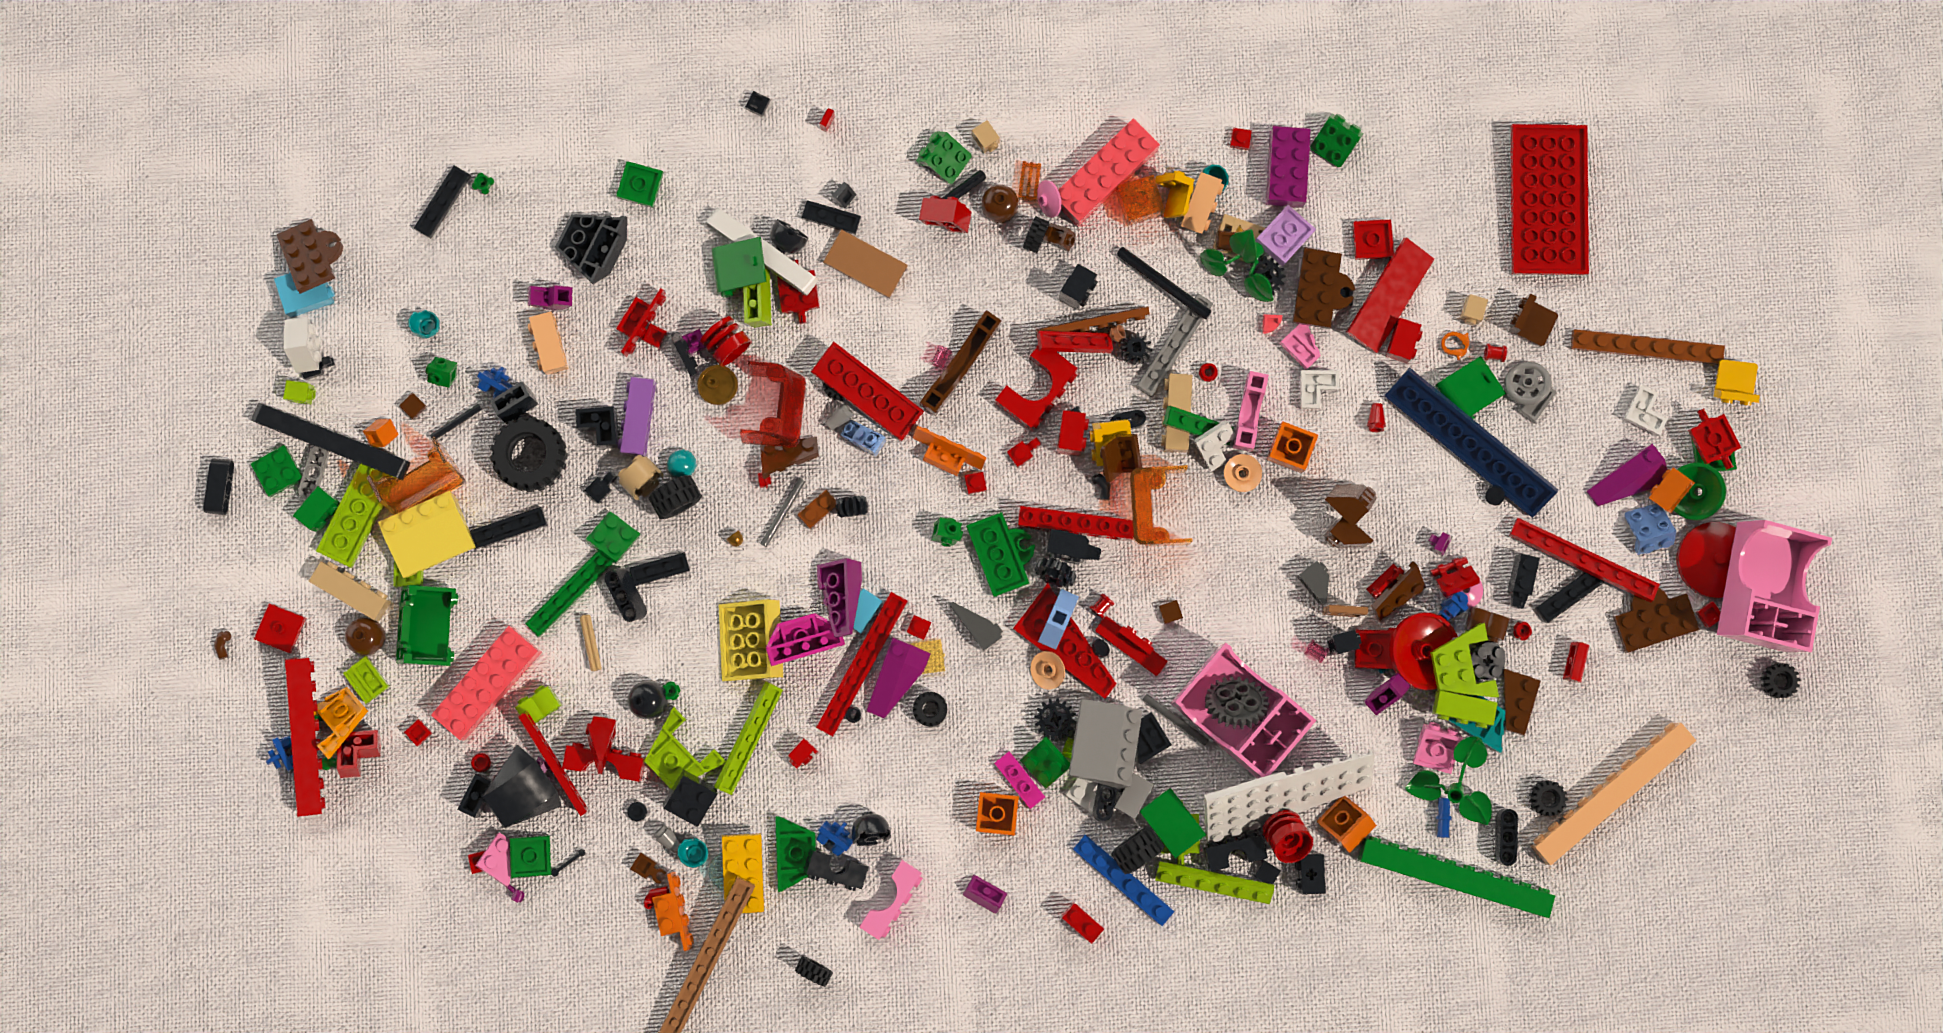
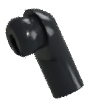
[1092,474,1111,501]

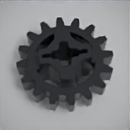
[1244,256,1286,296]
[1035,557,1077,588]
[1034,698,1076,740]

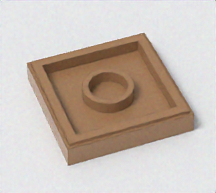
[1322,605,1368,617]

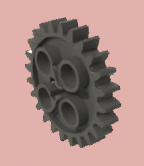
[1205,676,1269,729]

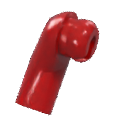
[643,886,670,909]

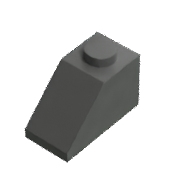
[1296,561,1329,606]

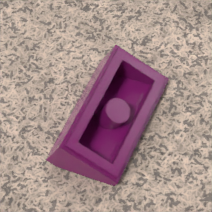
[963,874,1008,914]

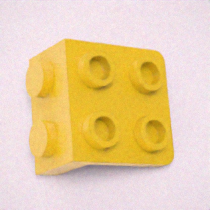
[1154,171,1195,219]
[1713,360,1760,406]
[1089,420,1131,467]

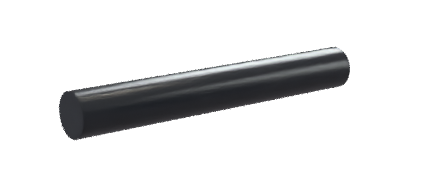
[430,404,482,441]

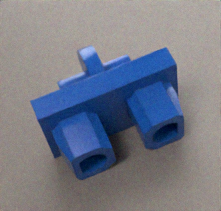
[477,367,513,398]
[1438,592,1469,621]
[266,736,294,773]
[816,820,853,856]

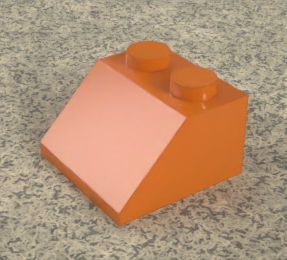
[1316,796,1377,853]

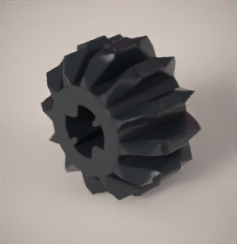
[1120,332,1153,365]
[835,496,868,518]

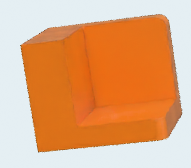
[363,419,398,447]

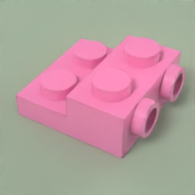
[1413,722,1463,774]

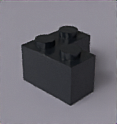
[1058,264,1098,311]
[575,406,619,449]
[457,774,492,818]

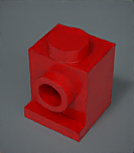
[788,738,819,769]

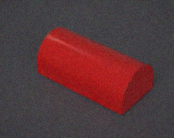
[1563,642,1590,683]

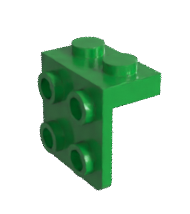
[1310,113,1364,167]
[916,131,972,184]

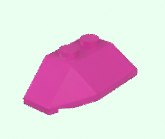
[766,613,845,666]

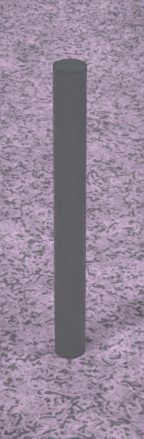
[760,478,806,547]
[1142,694,1209,746]

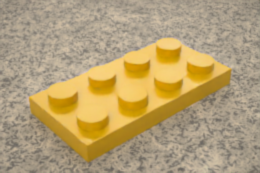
[722,833,764,913]

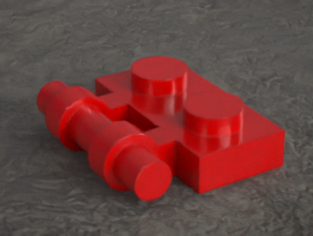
[1430,556,1480,597]

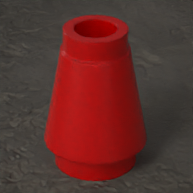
[1367,403,1386,433]

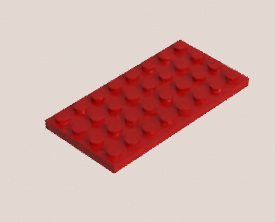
[1511,124,1589,275]

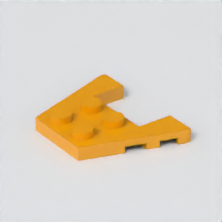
[314,687,368,759]

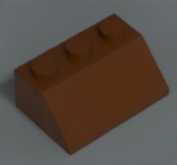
[1325,484,1377,526]

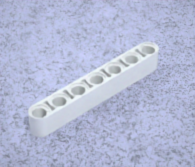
[705,207,819,296]

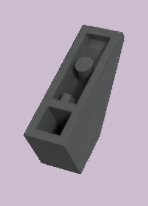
[949,602,1003,652]

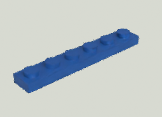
[1073,834,1175,926]

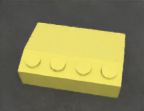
[378,491,476,578]
[719,599,783,681]

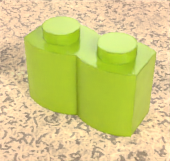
[515,685,563,723]

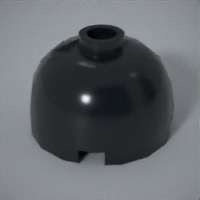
[770,219,809,254]
[628,681,668,719]
[851,811,891,846]

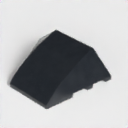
[555,214,627,285]
[481,744,562,828]

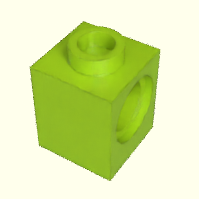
[283,380,316,405]

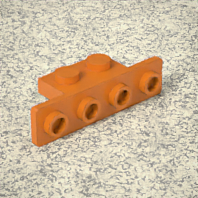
[913,426,986,476]
[652,872,694,951]

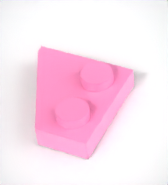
[1279,324,1321,370]
[475,832,511,887]

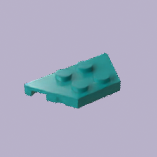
[1449,694,1505,753]

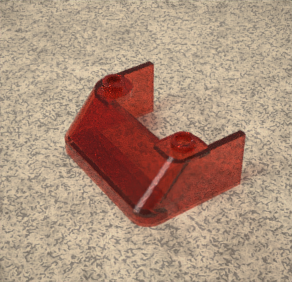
[740,361,806,447]

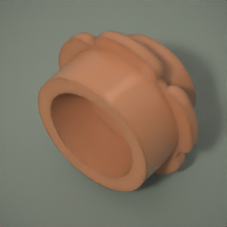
[1109,325,1126,342]

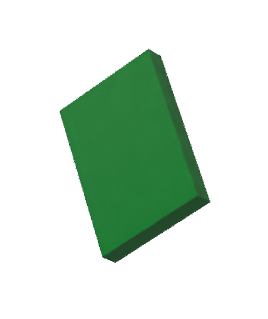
[1140,787,1206,858]

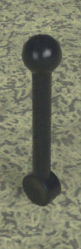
[551,849,586,877]

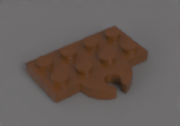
[276,219,343,294]
[1292,248,1355,329]
[1613,588,1700,653]

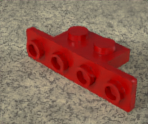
[616,288,666,357]
[1095,616,1168,676]

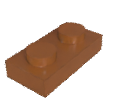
[797,490,836,529]

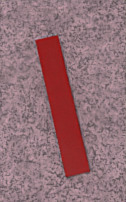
[518,711,588,816]

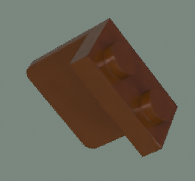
[1509,293,1558,347]
[1100,434,1143,482]

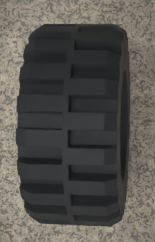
[490,417,568,492]

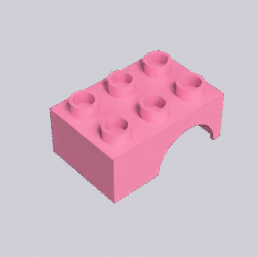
[1717,520,1832,652]
[1170,643,1317,779]

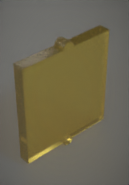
[910,640,945,674]

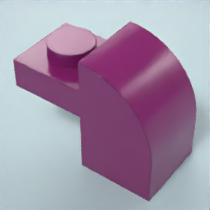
[528,285,573,310]

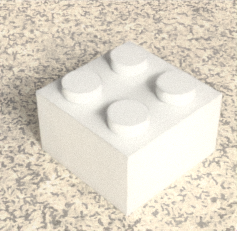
[283,316,322,373]

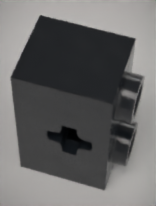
[490,381,539,424]
[1326,630,1361,656]
[1295,853,1326,895]

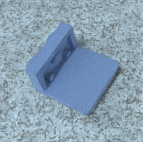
[1624,503,1676,555]

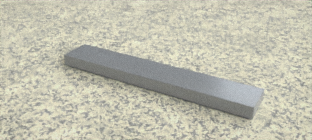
[1136,293,1213,397]

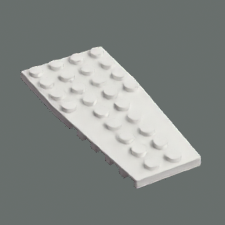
[1204,749,1375,843]

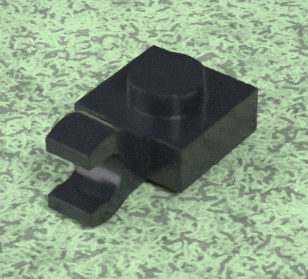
[302,356,335,380]
[584,470,618,504]

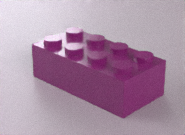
[1265,126,1311,208]

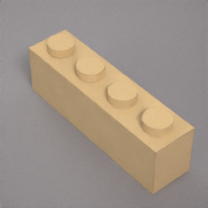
[1161,373,1193,453]
[309,561,391,621]

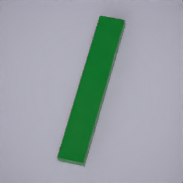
[525,551,614,637]

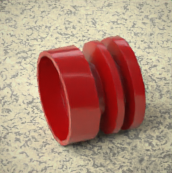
[700,316,752,367]
[1263,810,1313,863]

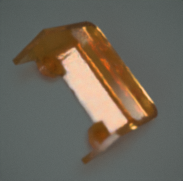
[366,437,465,515]
[1130,465,1193,547]

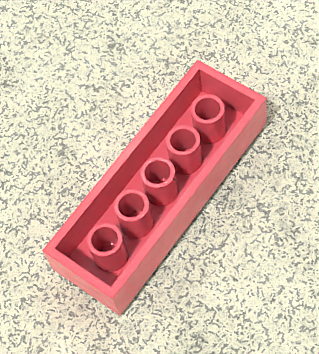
[1058,118,1160,227]
[431,626,542,741]

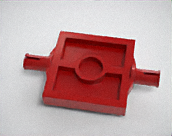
[777,260,820,324]
[1688,408,1742,470]

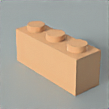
[1181,172,1224,234]
[528,311,569,375]

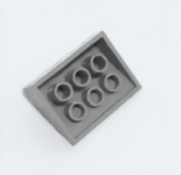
[1068,699,1142,789]

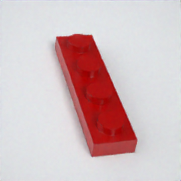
[1037,331,1113,353]

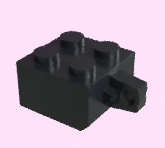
[1045,529,1101,565]

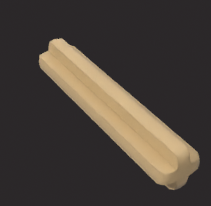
[580,615,602,671]

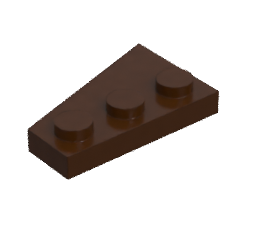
[760,437,819,479]
[1371,561,1426,621]
[1502,669,1541,736]

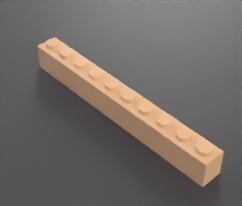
[1530,722,1697,865]

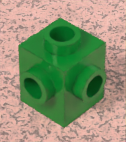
[426,357,457,388]
[931,517,963,547]

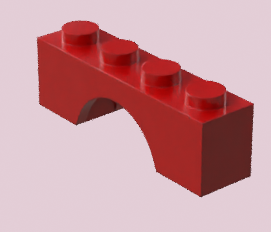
[562,742,646,782]

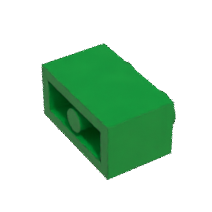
[293,486,340,532]

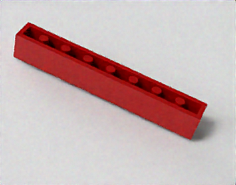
[285,657,326,817]

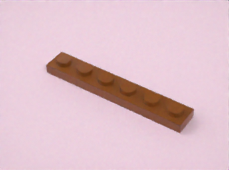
[1035,306,1150,336]

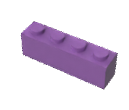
[618,377,656,457]

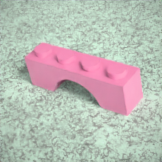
[1232,371,1269,452]
[860,859,923,940]

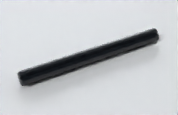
[1117,247,1212,319]

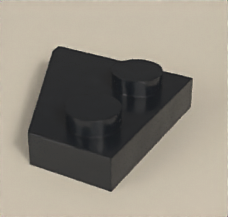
[1137,712,1172,764]

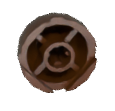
[981,184,1019,223]
[344,617,386,656]

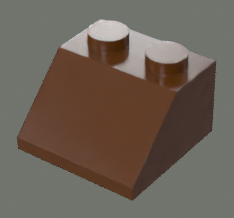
[1323,517,1374,548]

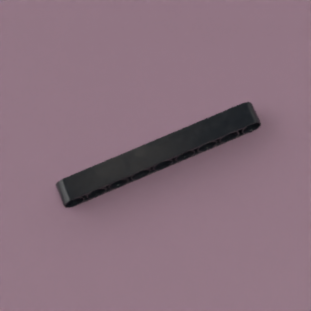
[251,403,411,480]

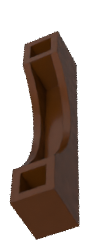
[920,310,1002,417]

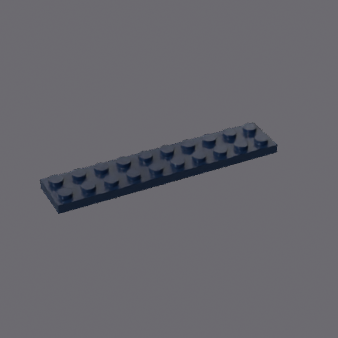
[1384,367,1559,518]

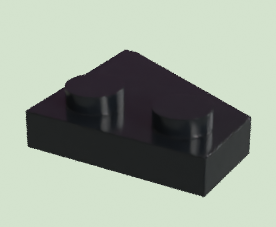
[671,332,698,377]

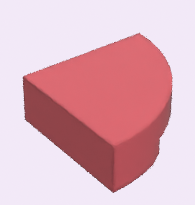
[1262,314,1283,334]

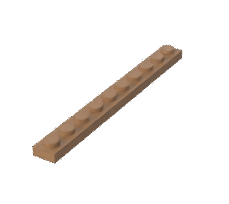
[658,876,755,1033]

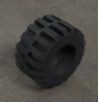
[648,475,702,519]
[1111,826,1165,874]

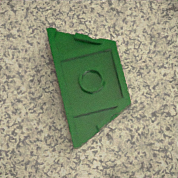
[775,816,816,892]

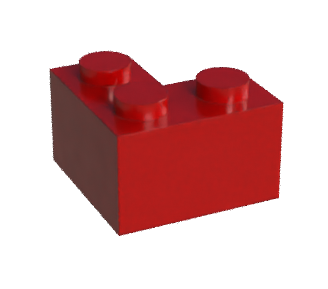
[919,196,972,233]
[1056,410,1089,457]
[337,730,381,778]

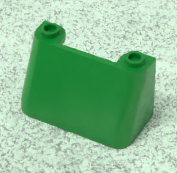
[396,585,458,666]

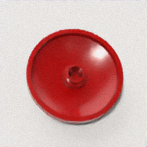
[1676,522,1736,598]
[1389,613,1458,690]

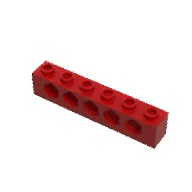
[1017,506,1135,542]

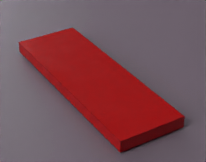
[1346,237,1435,353]
[810,341,924,442]

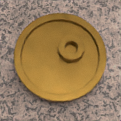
[697,365,738,405]

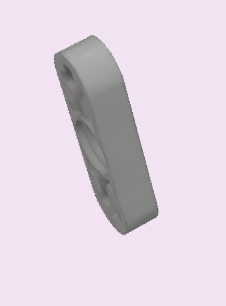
[298,446,329,499]

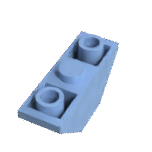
[840,420,886,457]
[1038,589,1079,650]

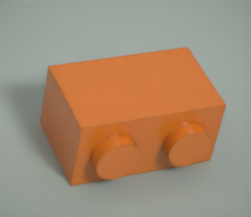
[1649,467,1695,513]

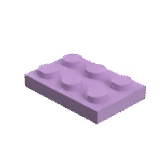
[1255,205,1316,267]

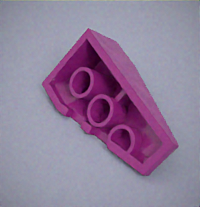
[1586,443,1668,506]
[817,558,862,638]
[867,638,931,719]

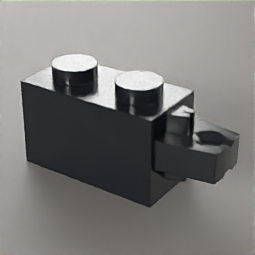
[1507,553,1540,609]

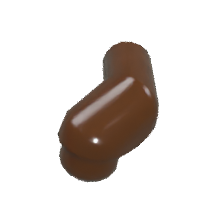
[214,631,231,660]

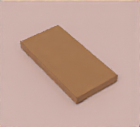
[823,229,908,299]

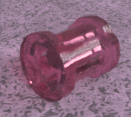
[929,345,953,369]
[1304,639,1329,664]

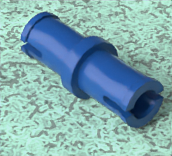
[1436,798,1452,838]

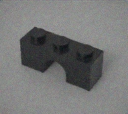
[1203,832,1268,872]
[803,849,869,891]

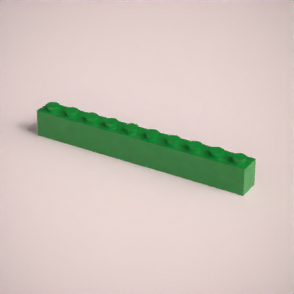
[1357,836,1555,919]

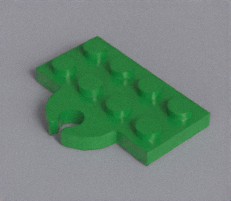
[966,512,1035,597]

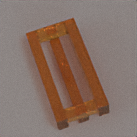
[1018,161,1041,202]

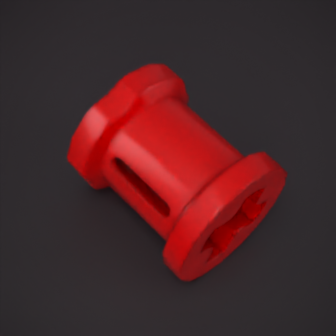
[1484,343,1507,363]
[1089,593,1115,619]

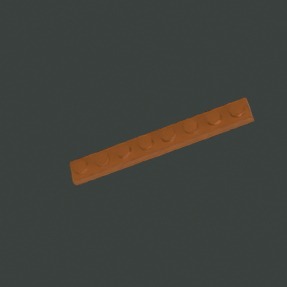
[1571,329,1725,365]

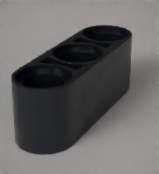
[203,458,234,515]
[605,568,647,622]
[1495,809,1518,866]

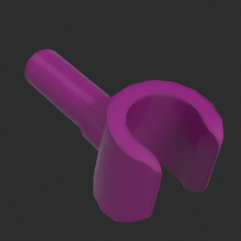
[506,884,525,903]

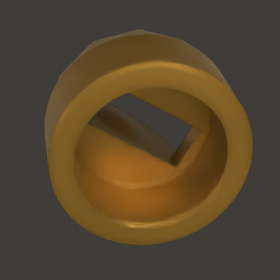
[727,530,743,547]

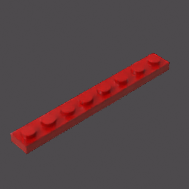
[1509,518,1660,603]
[816,592,908,737]

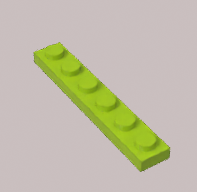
[714,681,783,795]
[1155,861,1274,904]

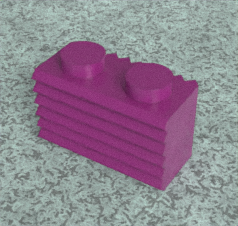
[1364,673,1410,715]

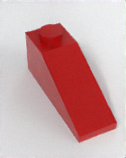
[586,716,617,774]

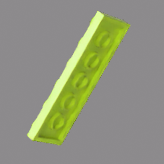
[316,464,397,568]

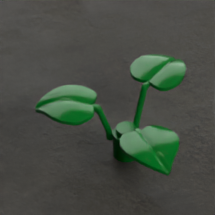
[1199,229,1274,302]
[1405,736,1492,826]

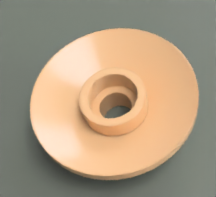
[1224,454,1262,492]
[1030,651,1065,690]

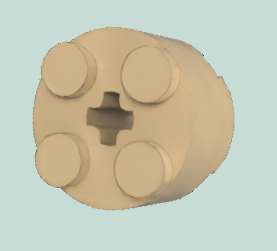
[618,455,664,500]

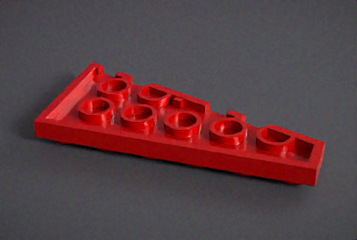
[1013,584,1117,699]

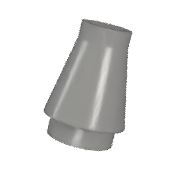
[825,403,854,431]
[653,824,681,853]

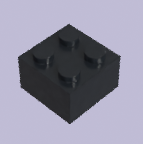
[663,769,718,827]

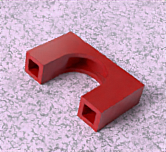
[995,346,1078,431]

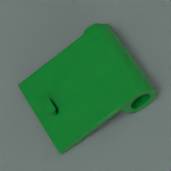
[711,237,767,298]
[1435,356,1506,419]

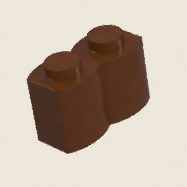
[1464,607,1510,643]

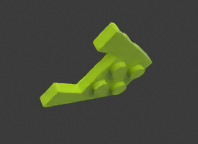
[1430,623,1499,698]
[644,707,726,789]

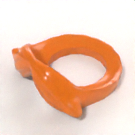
[1441,332,1469,360]

